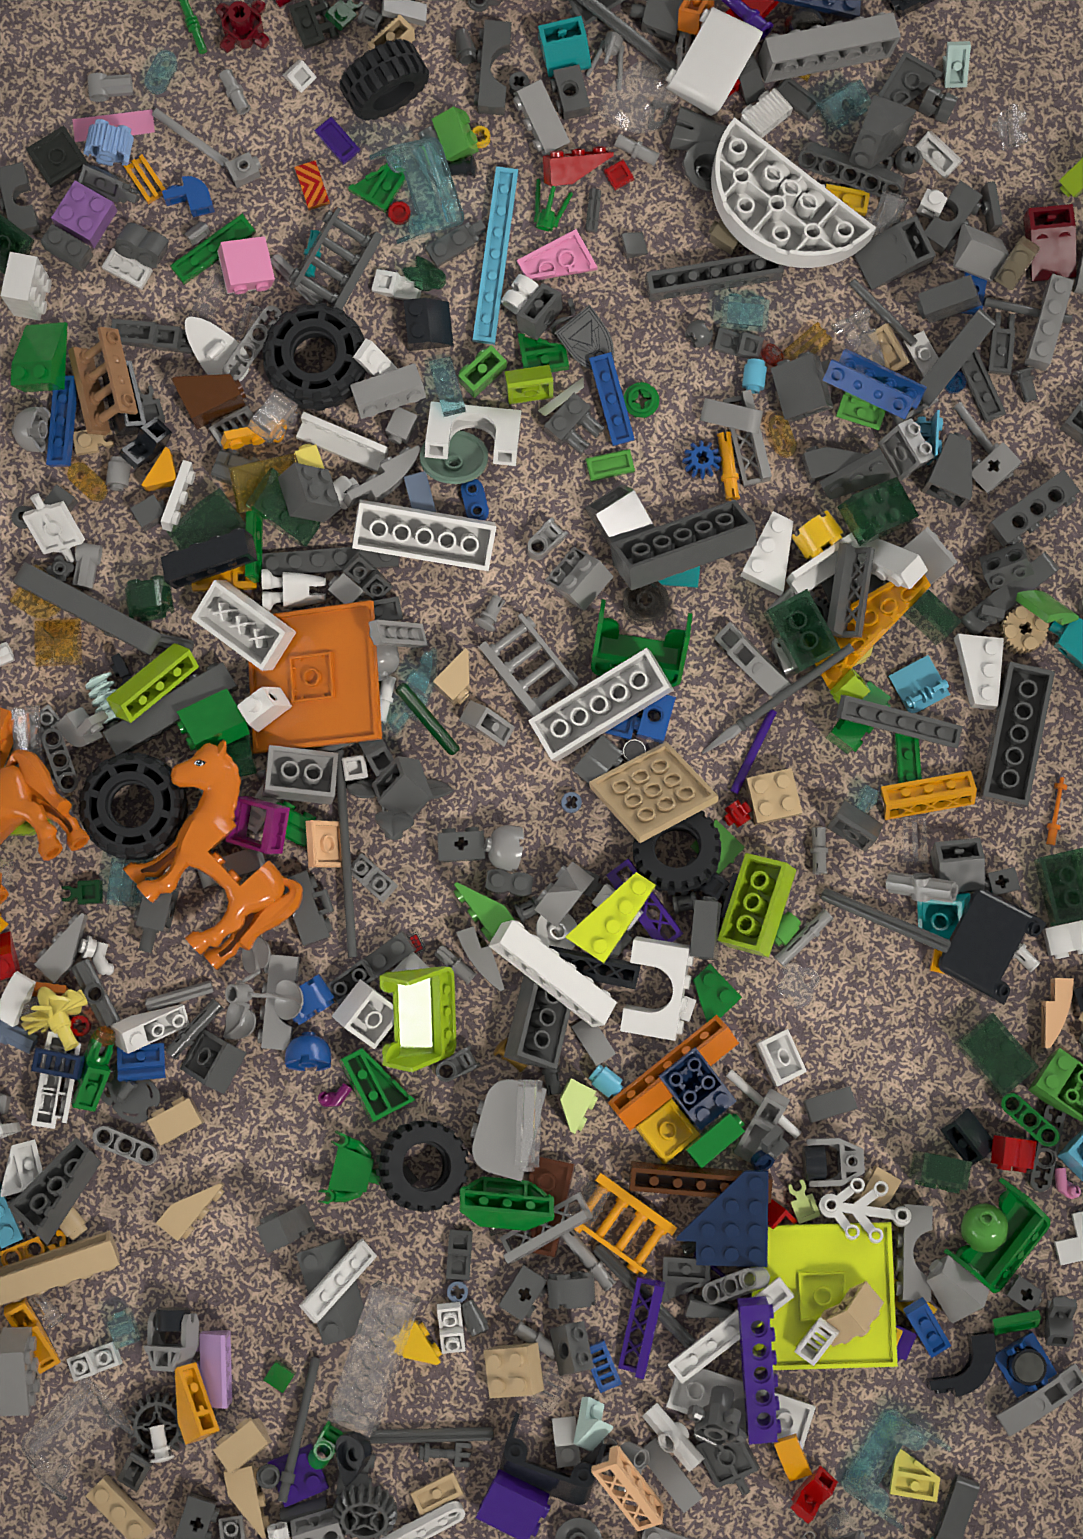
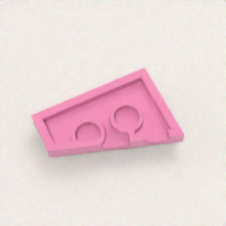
[517,229,598,281]

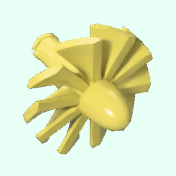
[21,987,88,1051]

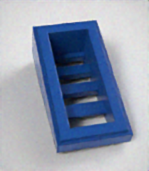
[589,1339,622,1393]

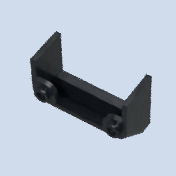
[499,1407,609,1505]

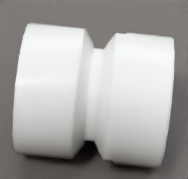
[501,274,539,314]

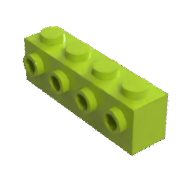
[106,643,199,723]

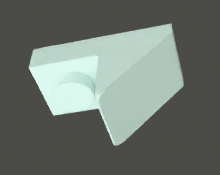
[943,41,971,88]
[573,1397,613,1451]

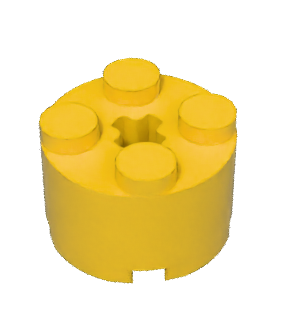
[791,510,844,559]

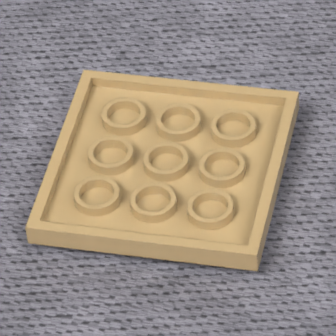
[589,741,718,843]

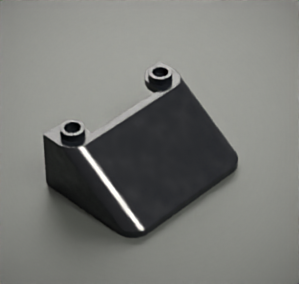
[939,889,1046,1005]

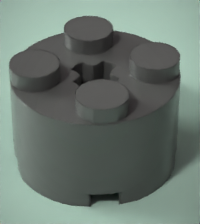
[547,1271,596,1309]

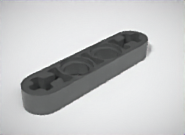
[1028,1104,1066,1192]

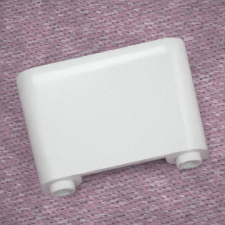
[666,7,763,116]

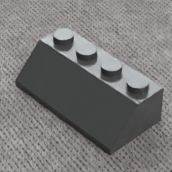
[504,974,571,1070]
[296,1237,371,1346]

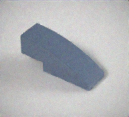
[404,471,436,512]

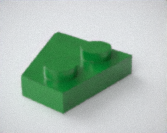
[348,162,409,213]
[518,333,569,373]

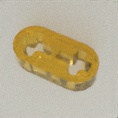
[768,415,797,458]

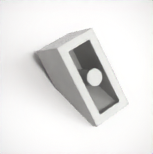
[459,700,515,747]

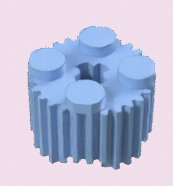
[84,119,134,166]

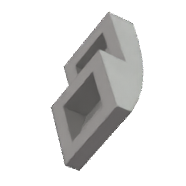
[571,1020,616,1066]

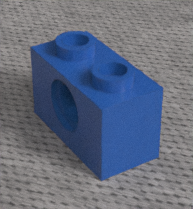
[634,695,676,744]

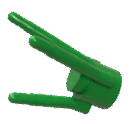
[533,178,573,232]

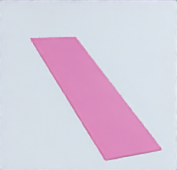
[72,110,155,142]

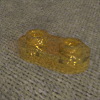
[67,462,108,502]

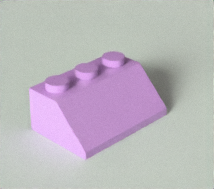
[196,1330,232,1409]

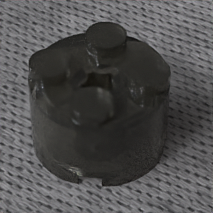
[622,581,669,627]

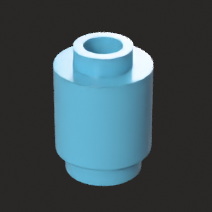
[742,359,767,394]
[588,1065,624,1098]

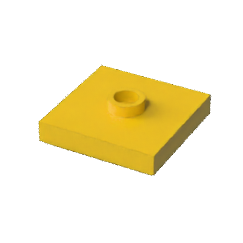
[635,1098,700,1164]

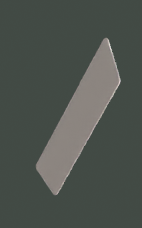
[538,377,584,416]

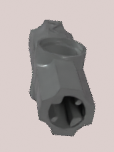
[71,958,121,1030]

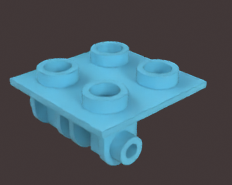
[915,410,943,465]
[888,655,951,713]

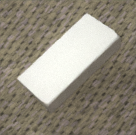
[915,131,963,179]

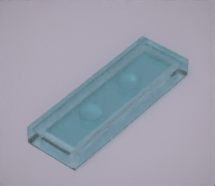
[429,356,466,417]

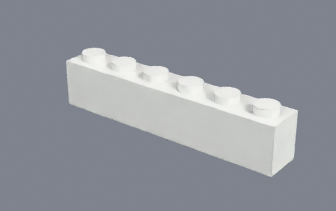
[488,920,617,1027]

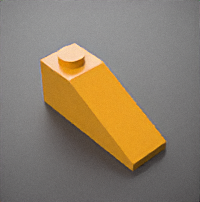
[175,1362,220,1445]

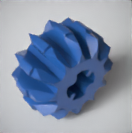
[682,440,721,480]

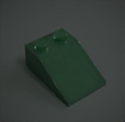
[166,488,246,550]

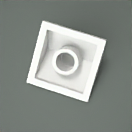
[755,1029,807,1086]

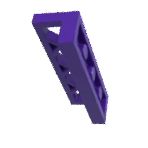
[606,859,684,942]
[618,1276,666,1379]

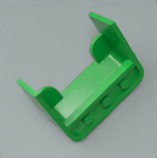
[591,599,693,687]
[944,1177,1051,1293]

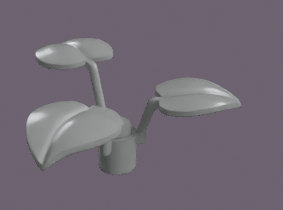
[223,936,304,1039]

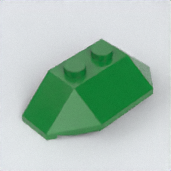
[459,1176,554,1231]

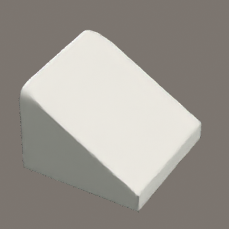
[283,60,317,93]
[342,754,369,781]

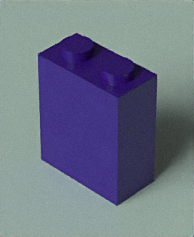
[475,1469,551,1539]

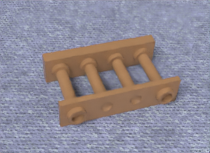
[68,327,138,436]

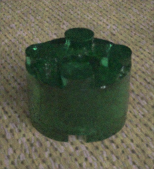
[124,575,175,622]

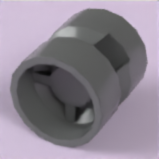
[918,85,958,124]

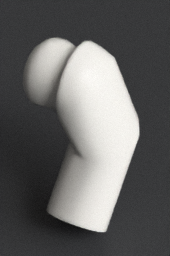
[92,942,114,976]

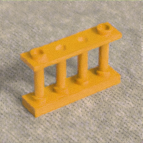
[568,1172,677,1275]

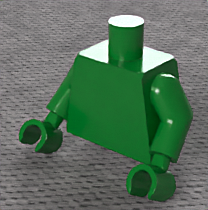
[318,1131,381,1204]

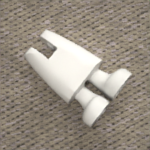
[262,569,326,611]

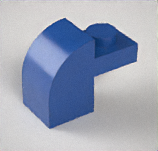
[162,176,215,218]

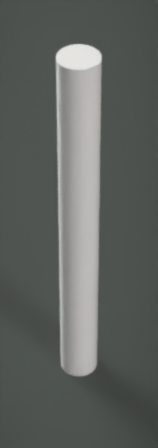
[726,1069,801,1139]

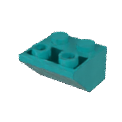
[538,16,592,78]

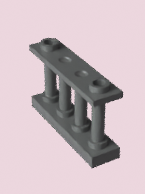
[289,206,383,310]

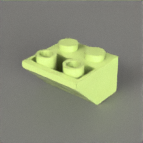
[559,1078,598,1134]

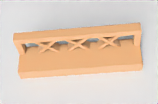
[591,1445,664,1532]

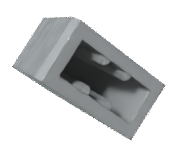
[927,1255,990,1323]

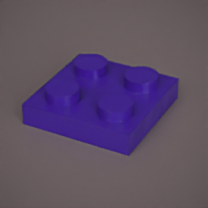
[267,1443,330,1507]

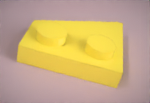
[889,1447,940,1502]

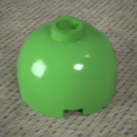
[960,1203,1008,1253]

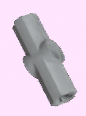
[886,872,958,903]

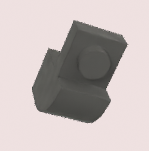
[1044,1296,1077,1347]

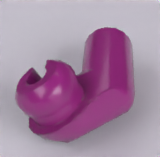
[318,1082,352,1107]

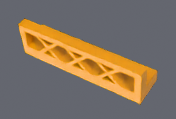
[880,771,977,820]

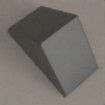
[117,1447,155,1492]

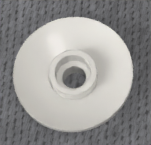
[536,914,577,950]

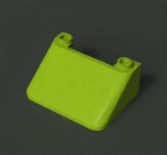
[379,966,457,1072]

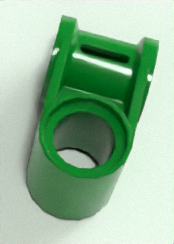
[308,1420,346,1469]

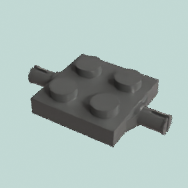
[695,1441,760,1496]

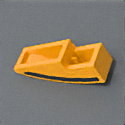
[4,1297,61,1374]

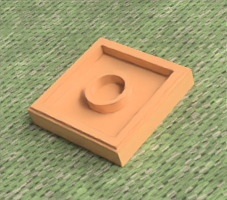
[306,820,342,868]

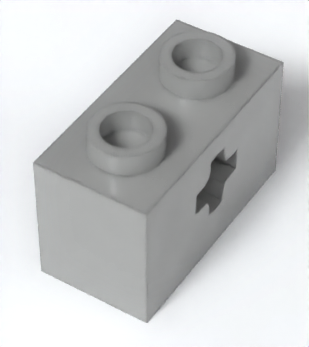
[972,442,1022,494]

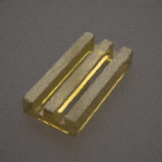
[783,322,832,361]

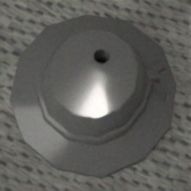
[682,141,719,192]

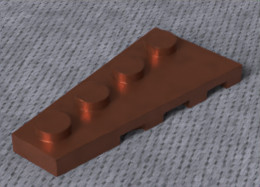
[528,1154,575,1257]

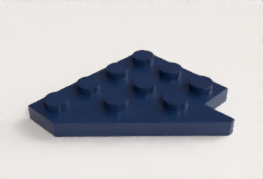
[676,1170,768,1267]

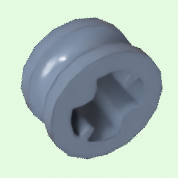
[561,792,582,813]
[447,1281,468,1303]

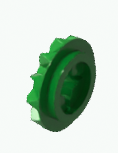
[624,382,659,419]

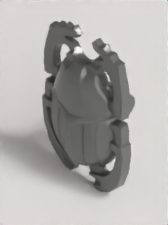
[101,1064,161,1124]

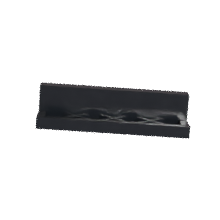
[549,945,641,989]

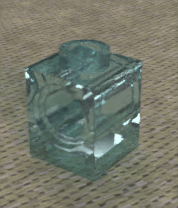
[107,1310,142,1350]

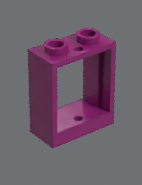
[226,796,290,854]

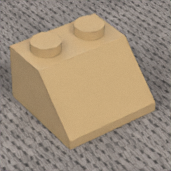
[433,648,470,706]

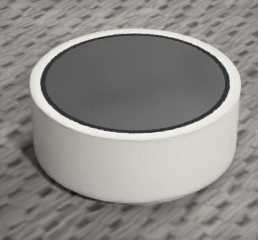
[623,739,646,761]

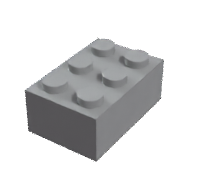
[0,1327,40,1416]

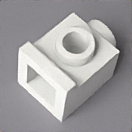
[916,188,948,220]

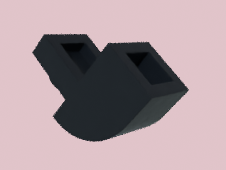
[119,417,172,470]

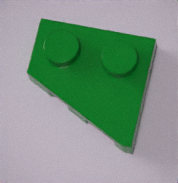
[693,964,742,1023]

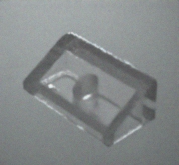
[11,705,42,753]

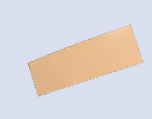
[1041,978,1074,1048]

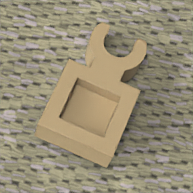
[73,430,115,456]

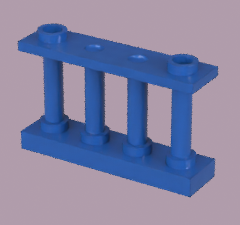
[823,349,927,420]

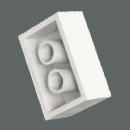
[0,252,52,321]

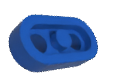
[461,479,489,521]

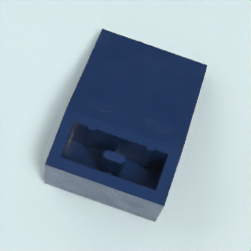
[659,1047,737,1131]

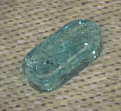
[145,50,178,95]

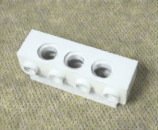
[31,1031,81,1129]

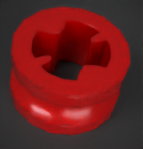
[70,1015,91,1036]

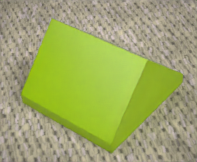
[504,365,553,405]

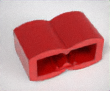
[990,1135,1037,1173]

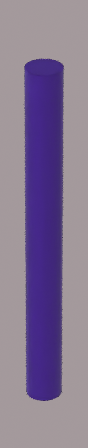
[730,710,777,795]

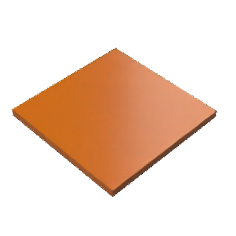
[248,600,382,754]

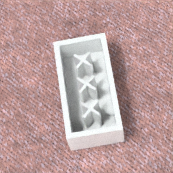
[191,580,296,671]

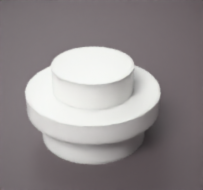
[78,935,97,959]

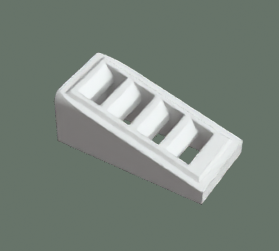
[794,1317,840,1366]

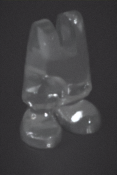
[831,308,885,367]

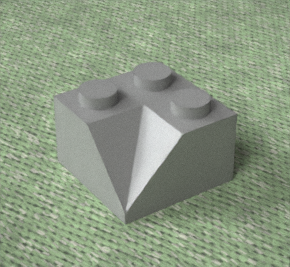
[534,862,595,927]

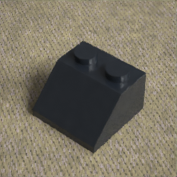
[403,298,454,351]

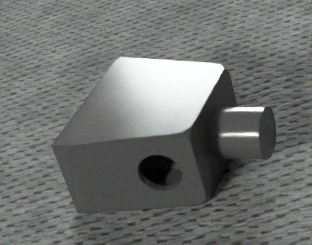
[630,0,683,44]

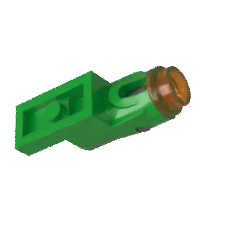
[71,1026,116,1112]

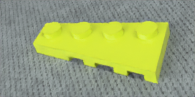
[565,872,656,963]

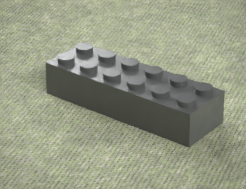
[610,499,757,590]
[978,662,1055,808]

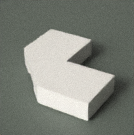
[1054,1211,1083,1265]

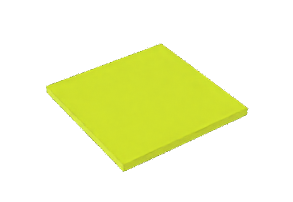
[750,1222,898,1371]

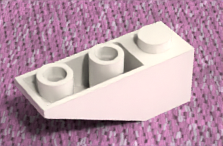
[110,1004,189,1054]

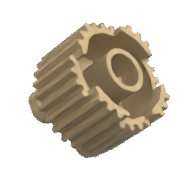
[998,606,1049,655]

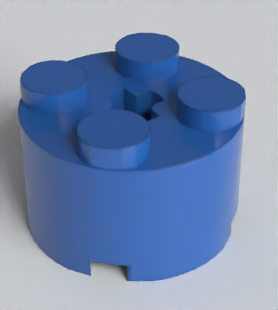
[293,974,335,1025]

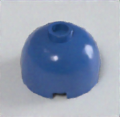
[285,1032,331,1071]

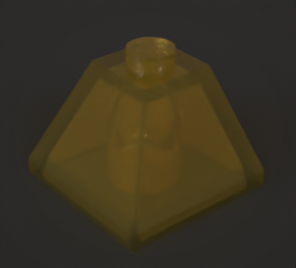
[35,619,82,667]

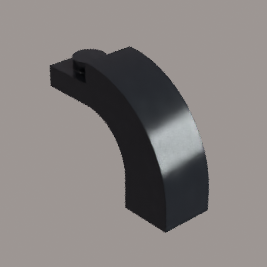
[926,1331,996,1397]

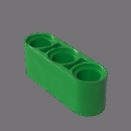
[1001,1093,1060,1147]

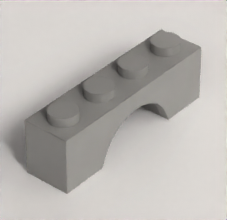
[1023,274,1074,371]
[258,955,300,1050]
[894,1204,933,1303]

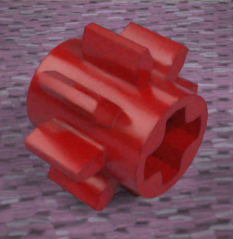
[723,800,752,828]

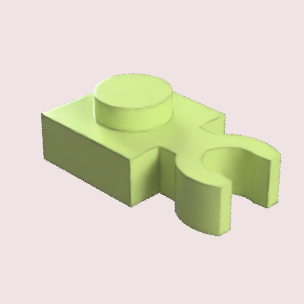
[787,1179,821,1224]

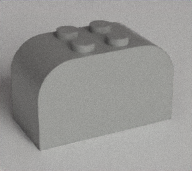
[470,1079,547,1182]

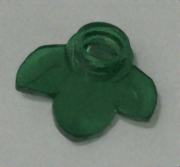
[403,256,446,291]

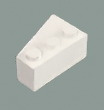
[740,511,793,596]
[954,634,1004,710]

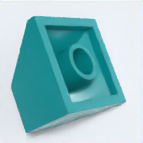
[917,893,971,940]

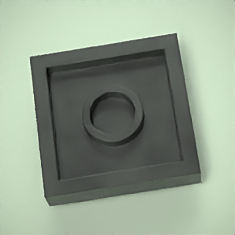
[26,125,88,188]

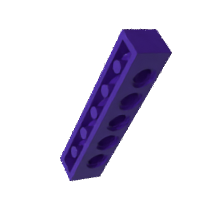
[737,1296,781,1445]

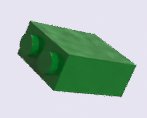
[176,688,250,752]
[684,1112,745,1168]

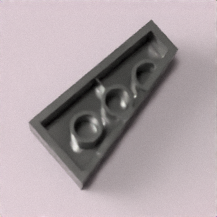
[8,1137,101,1245]

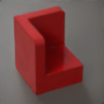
[768,1199,797,1229]

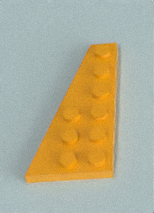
[799,574,931,690]

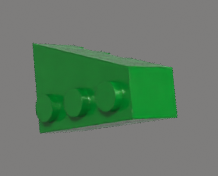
[826,681,891,754]
[339,1048,415,1123]

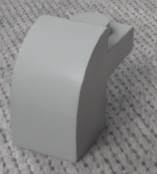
[56,707,109,747]

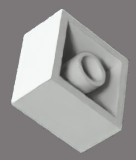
[332,979,394,1049]

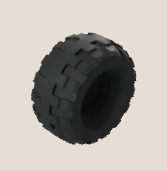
[262,302,367,411]
[79,753,188,860]

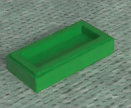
[991,1310,1041,1336]

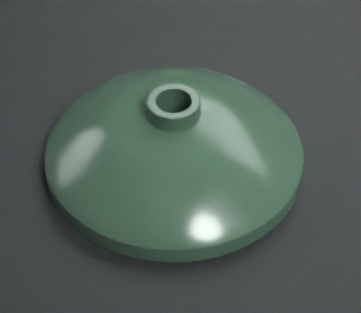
[420,431,488,484]

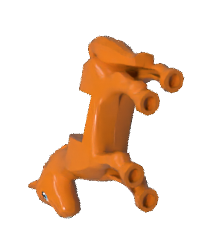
[123,740,303,970]
[0,749,90,916]

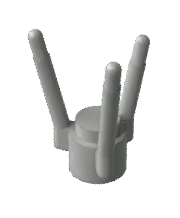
[585,32,625,91]

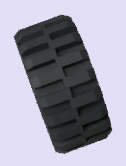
[340,39,429,121]
[633,810,721,896]
[376,1121,470,1212]

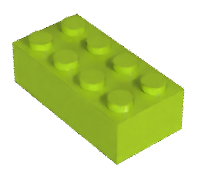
[717,853,797,958]

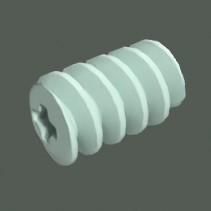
[85,672,121,724]

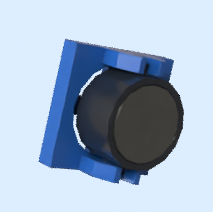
[995,1331,1057,1398]

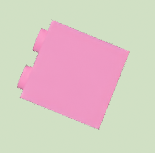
[217,236,275,294]

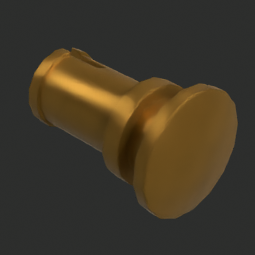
[493,1037,527,1073]

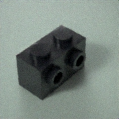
[940,1108,993,1167]

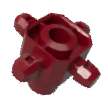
[215,0,270,53]

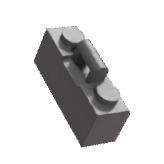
[284,870,334,946]

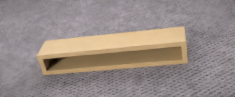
[0,1231,120,1307]

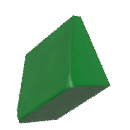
[263,1360,296,1393]

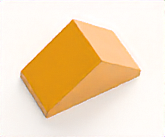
[141,447,177,492]

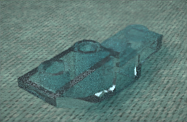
[388,648,438,736]

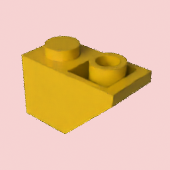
[391,1320,442,1365]

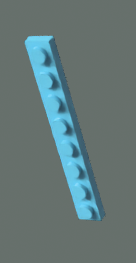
[473,166,518,345]

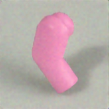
[1054,1168,1081,1199]

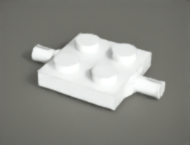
[22,493,85,563]

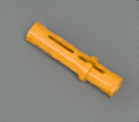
[717,432,740,501]

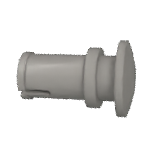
[474,595,505,632]

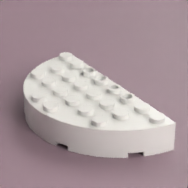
[711,117,876,268]

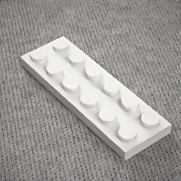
[666,1368,816,1450]

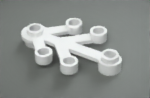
[819,1178,911,1244]

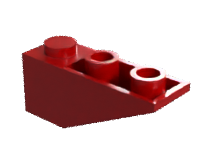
[543,146,614,186]

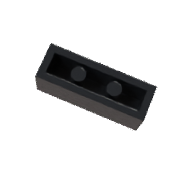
[102,361,146,436]

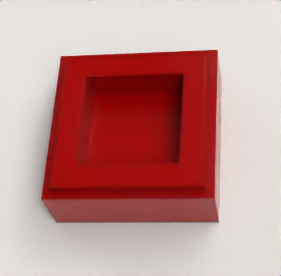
[604,159,634,191]

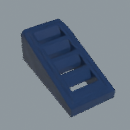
[31,1047,85,1080]

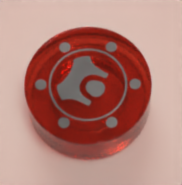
[761,343,784,367]

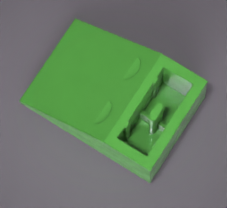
[453,882,515,941]
[1028,1048,1083,1122]

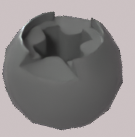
[895,145,923,175]
[685,320,713,348]

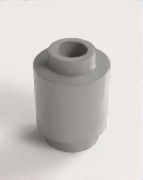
[106,456,131,491]

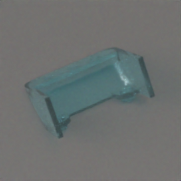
[369,137,464,244]
[841,1408,952,1530]

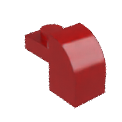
[790,1466,838,1524]

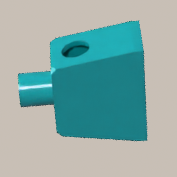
[1048,618,1083,670]

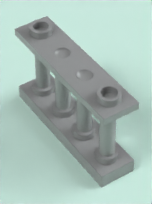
[478,613,579,718]

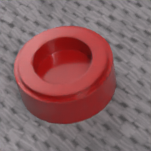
[388,201,411,225]

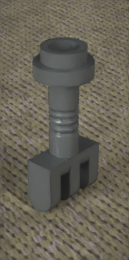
[418,1442,472,1467]

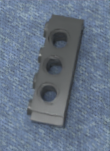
[987,469,1080,548]

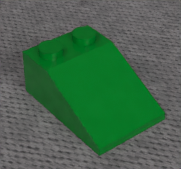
[10,322,68,392]

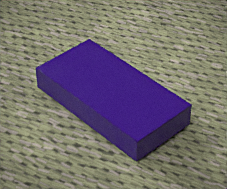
[314,116,360,165]

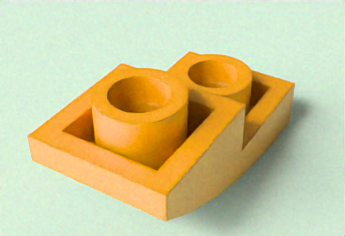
[774,1433,812,1482]

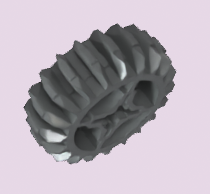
[126,1391,185,1457]
[333,1483,397,1539]

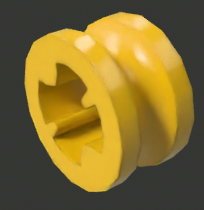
[472,126,491,149]

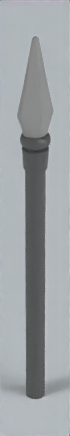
[702,643,855,754]

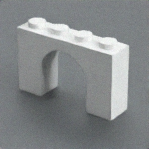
[425,401,521,466]
[620,936,694,1041]

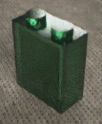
[903,589,962,645]

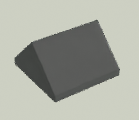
[826,800,884,852]

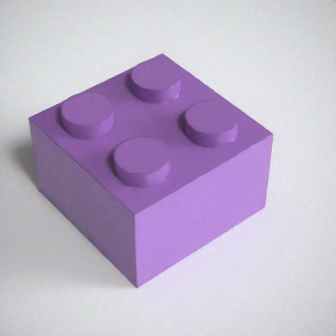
[51,181,117,248]

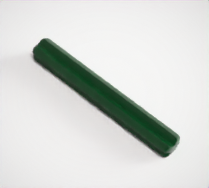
[395,683,460,755]

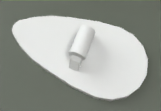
[185,316,249,381]

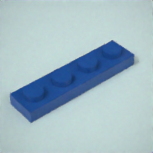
[589,352,635,447]
[46,376,77,467]

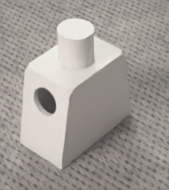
[237,687,292,732]

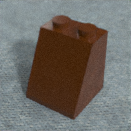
[171,374,246,429]

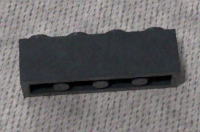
[160,528,258,589]

